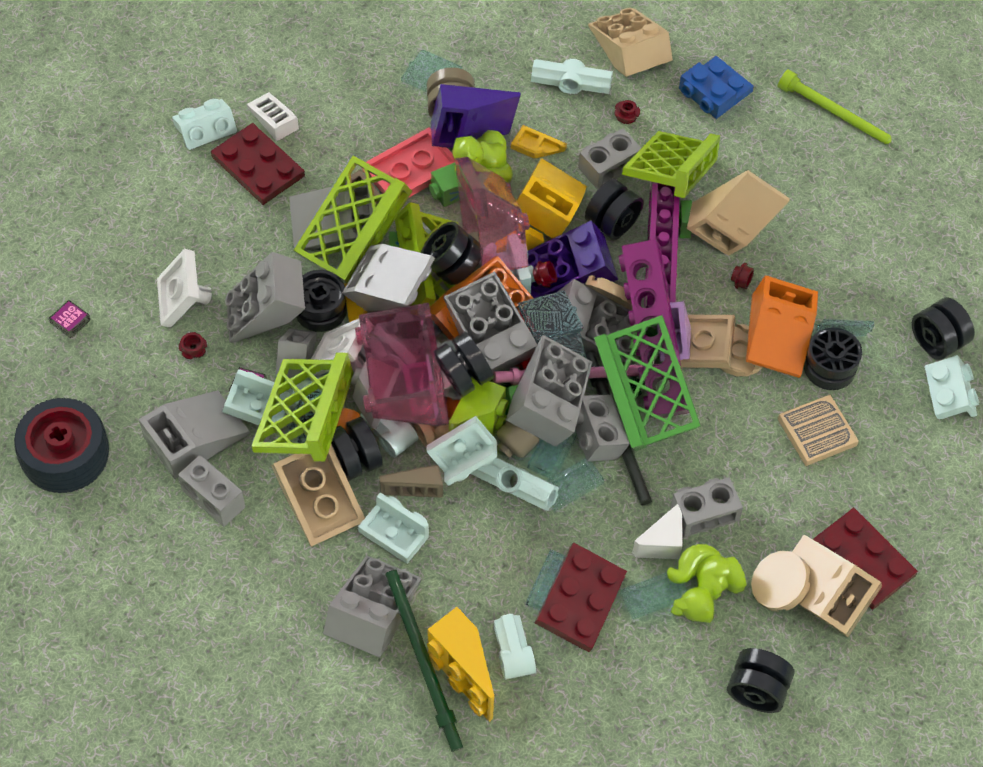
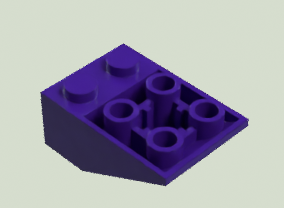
[431,84,521,148]
[526,221,619,302]

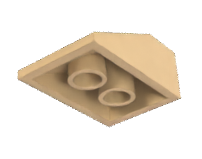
[271,445,365,547]

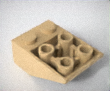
[588,8,673,77]
[687,170,790,255]
[792,535,882,637]

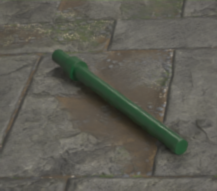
[385,569,463,752]

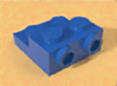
[679,56,754,119]

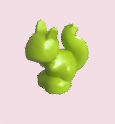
[452,130,513,190]
[667,544,747,623]

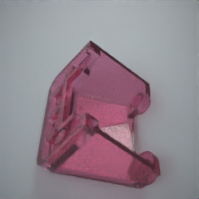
[355,303,449,426]

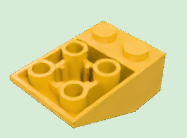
[510,158,587,239]
[427,607,494,722]

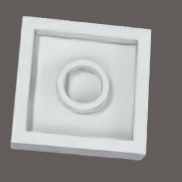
[157,248,212,327]
[311,315,373,377]

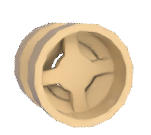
[414,409,450,447]

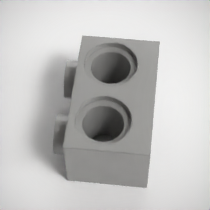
[578,128,641,190]
[575,395,630,462]
[178,455,245,527]
[671,477,743,537]

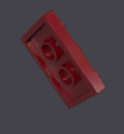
[211,123,305,205]
[813,507,918,611]
[534,542,627,652]

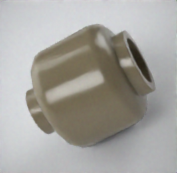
[496,421,540,458]

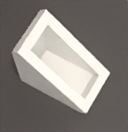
[632,504,682,559]

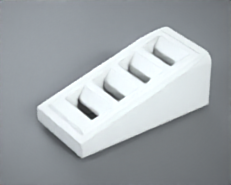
[247,92,299,142]

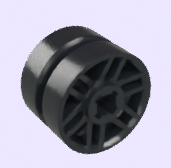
[585,179,644,240]
[421,221,483,285]
[296,270,347,332]
[911,297,975,360]
[804,327,862,390]
[433,331,494,398]
[331,417,383,481]
[727,648,795,713]

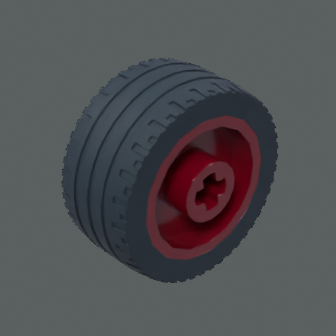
[14,398,109,493]

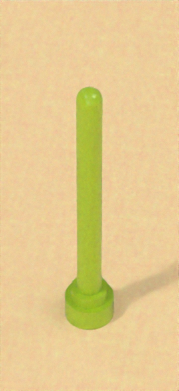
[777,69,892,144]

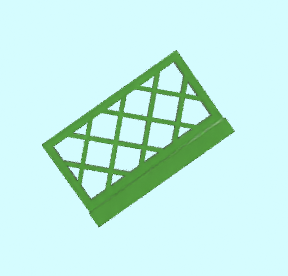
[594,315,701,451]

